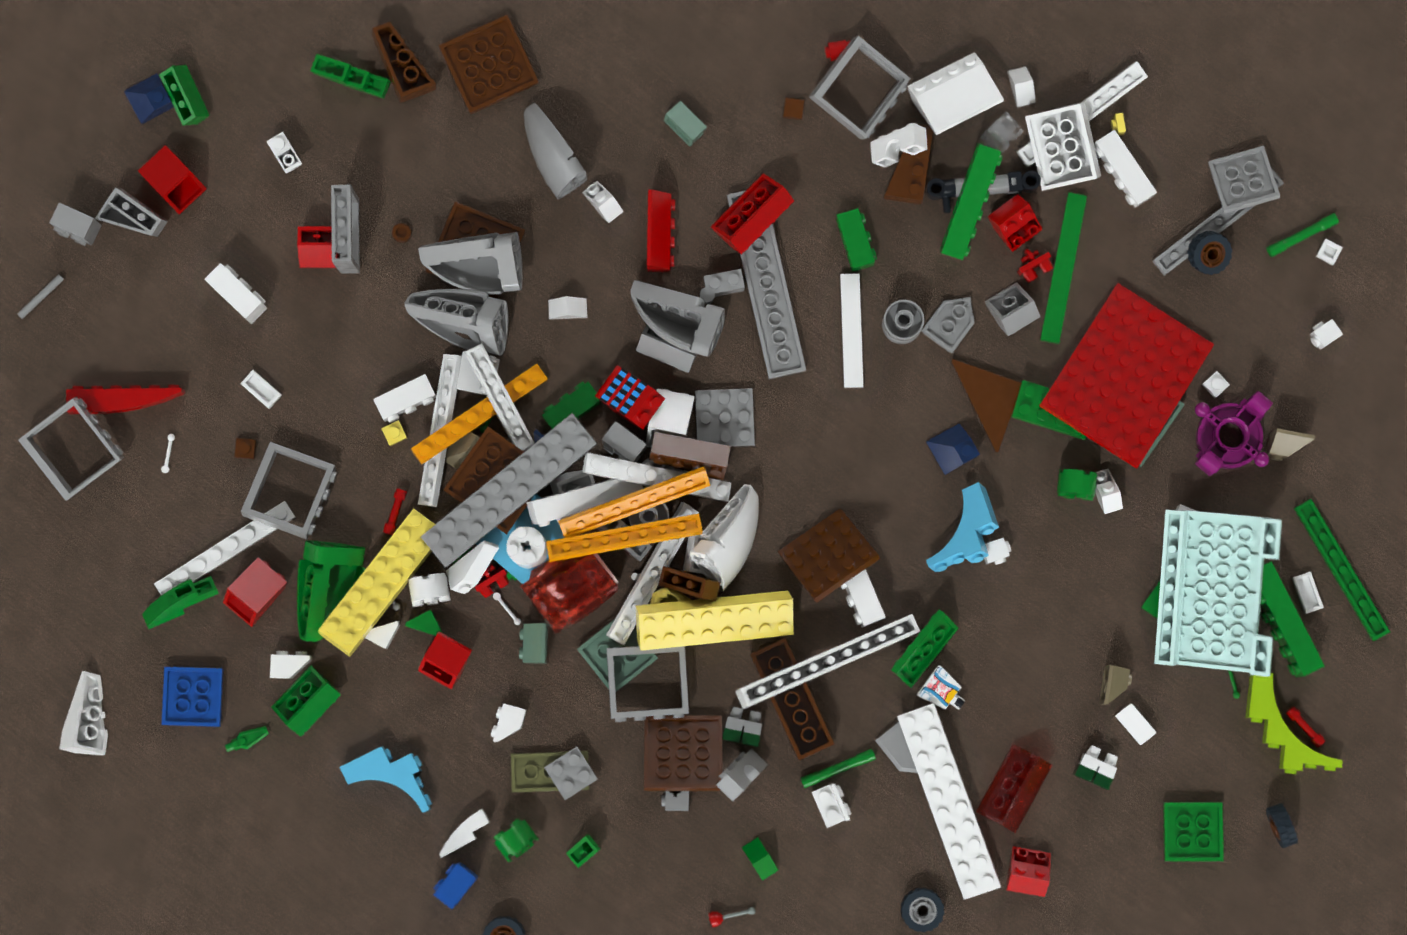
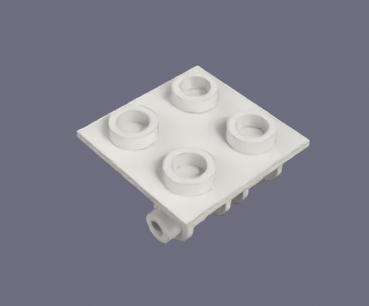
[456,352,500,395]

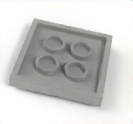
[1208,146,1280,214]
[695,388,755,447]

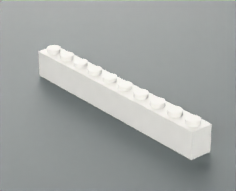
[735,614,920,709]

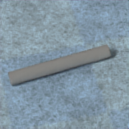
[17,274,64,319]

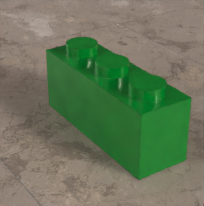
[159,65,210,126]
[836,208,877,272]
[542,381,602,429]

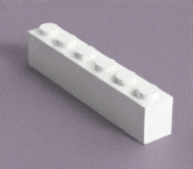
[526,479,643,527]

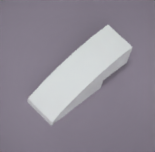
[439,809,490,858]

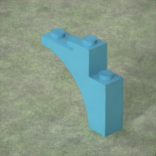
[926,482,999,572]
[340,746,432,813]

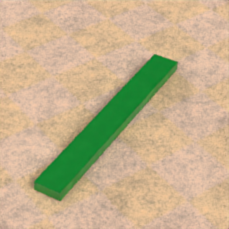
[1040,192,1087,344]
[1293,499,1390,642]

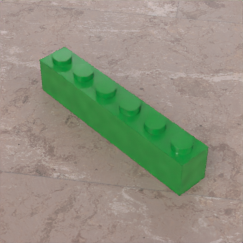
[939,142,1003,260]

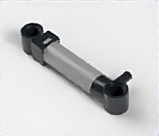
[926,171,1041,214]

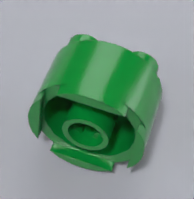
[1057,469,1098,501]
[494,819,539,863]

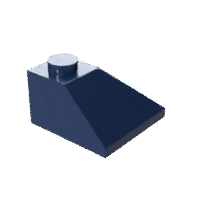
[124,74,174,124]
[926,423,980,475]

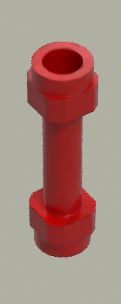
[383,488,407,535]
[1286,706,1326,748]

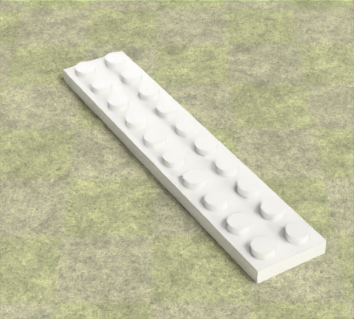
[897,703,1001,900]

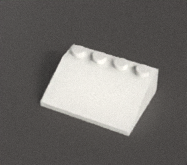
[908,52,1004,135]
[1025,102,1101,191]

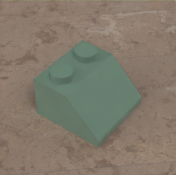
[519,623,548,664]

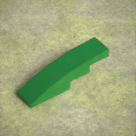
[310,54,391,99]

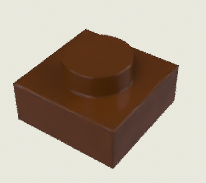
[234,438,256,459]

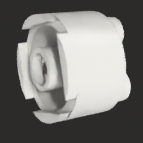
[506,527,548,569]
[408,573,450,607]

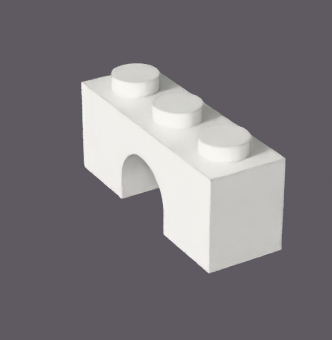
[871,123,927,168]

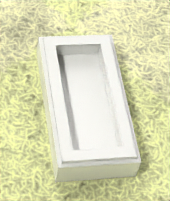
[240,370,282,409]
[1292,572,1324,614]

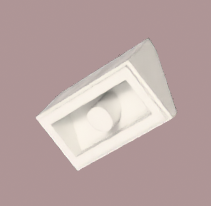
[1115,703,1157,745]

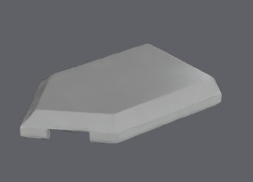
[921,297,974,354]
[875,722,918,773]

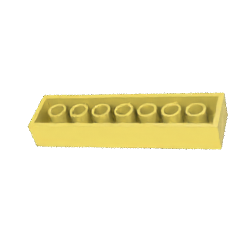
[318,508,436,657]
[635,590,794,650]

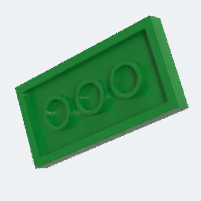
[1011,380,1086,440]
[891,609,959,688]

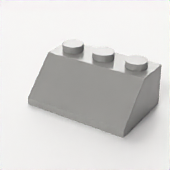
[636,325,697,373]

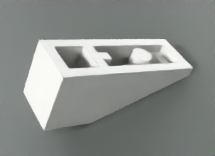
[446,541,499,594]

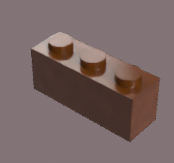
[658,566,721,601]

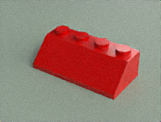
[711,173,795,255]
[647,189,675,272]

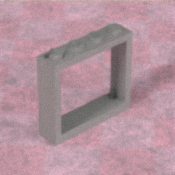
[809,36,911,139]
[331,185,360,274]
[18,397,124,501]
[241,442,338,540]
[606,646,689,722]

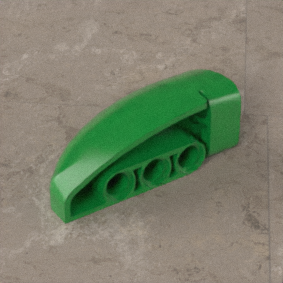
[297,540,366,642]

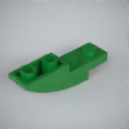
[142,576,219,629]

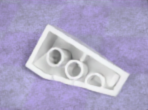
[59,671,108,755]

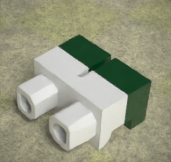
[1073,745,1118,790]

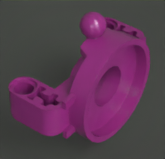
[1195,391,1273,476]

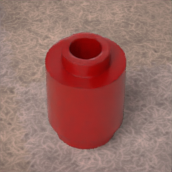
[824,40,850,61]

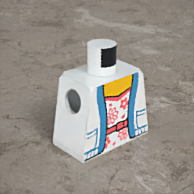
[917,665,965,710]

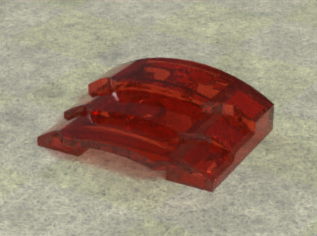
[520,554,618,634]

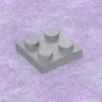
[544,747,598,800]

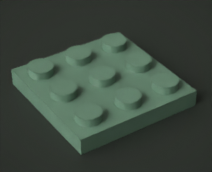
[577,619,658,693]

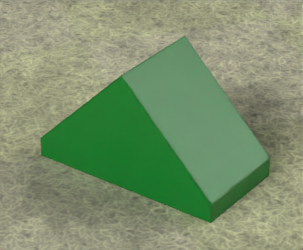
[405,610,444,636]
[566,834,601,868]
[742,837,778,881]

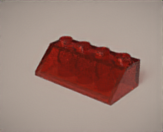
[976,744,1053,834]

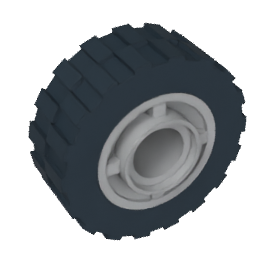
[901,888,944,933]

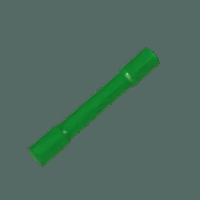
[1266,213,1339,257]
[800,748,876,789]

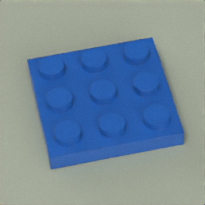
[161,667,224,727]

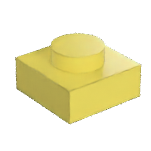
[1111,113,1126,136]
[381,420,407,446]

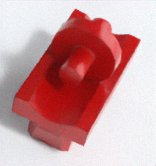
[1017,249,1053,283]
[474,564,509,598]

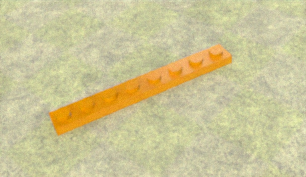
[411,364,548,465]
[558,466,711,538]
[546,513,703,562]

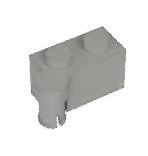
[700,269,745,304]

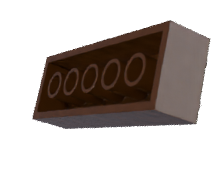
[750,638,834,761]

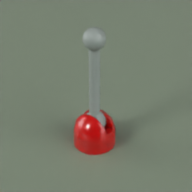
[708,907,756,928]

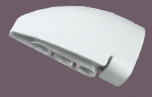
[690,484,759,592]

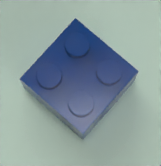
[433,862,479,909]

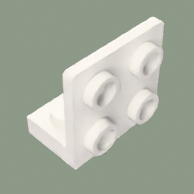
[812,783,851,828]

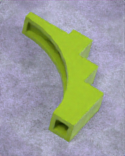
[1245,673,1343,774]

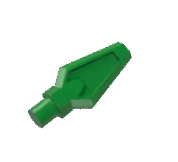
[225,726,269,752]

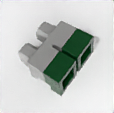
[722,707,762,747]

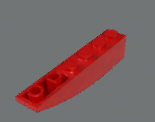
[66,385,185,414]

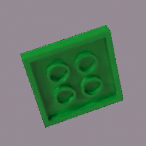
[1163,802,1224,861]

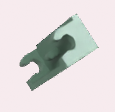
[663,101,707,147]

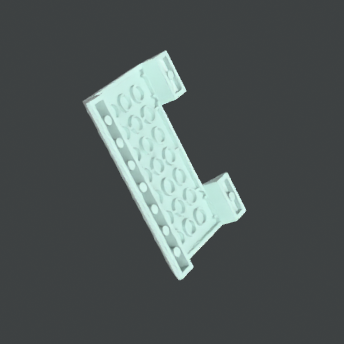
[1154,510,1282,677]

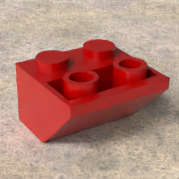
[987,194,1042,252]
[297,226,338,268]
[418,632,472,689]
[1007,846,1051,897]

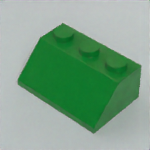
[271,665,341,737]

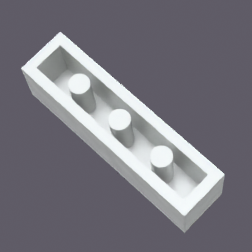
[1094,130,1157,208]

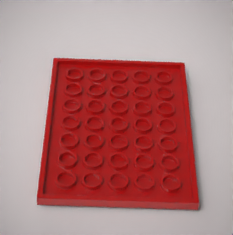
[1039,283,1215,469]

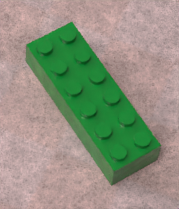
[1260,561,1325,678]

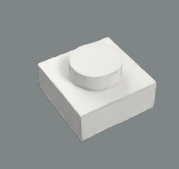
[1316,239,1343,265]
[1202,371,1230,398]

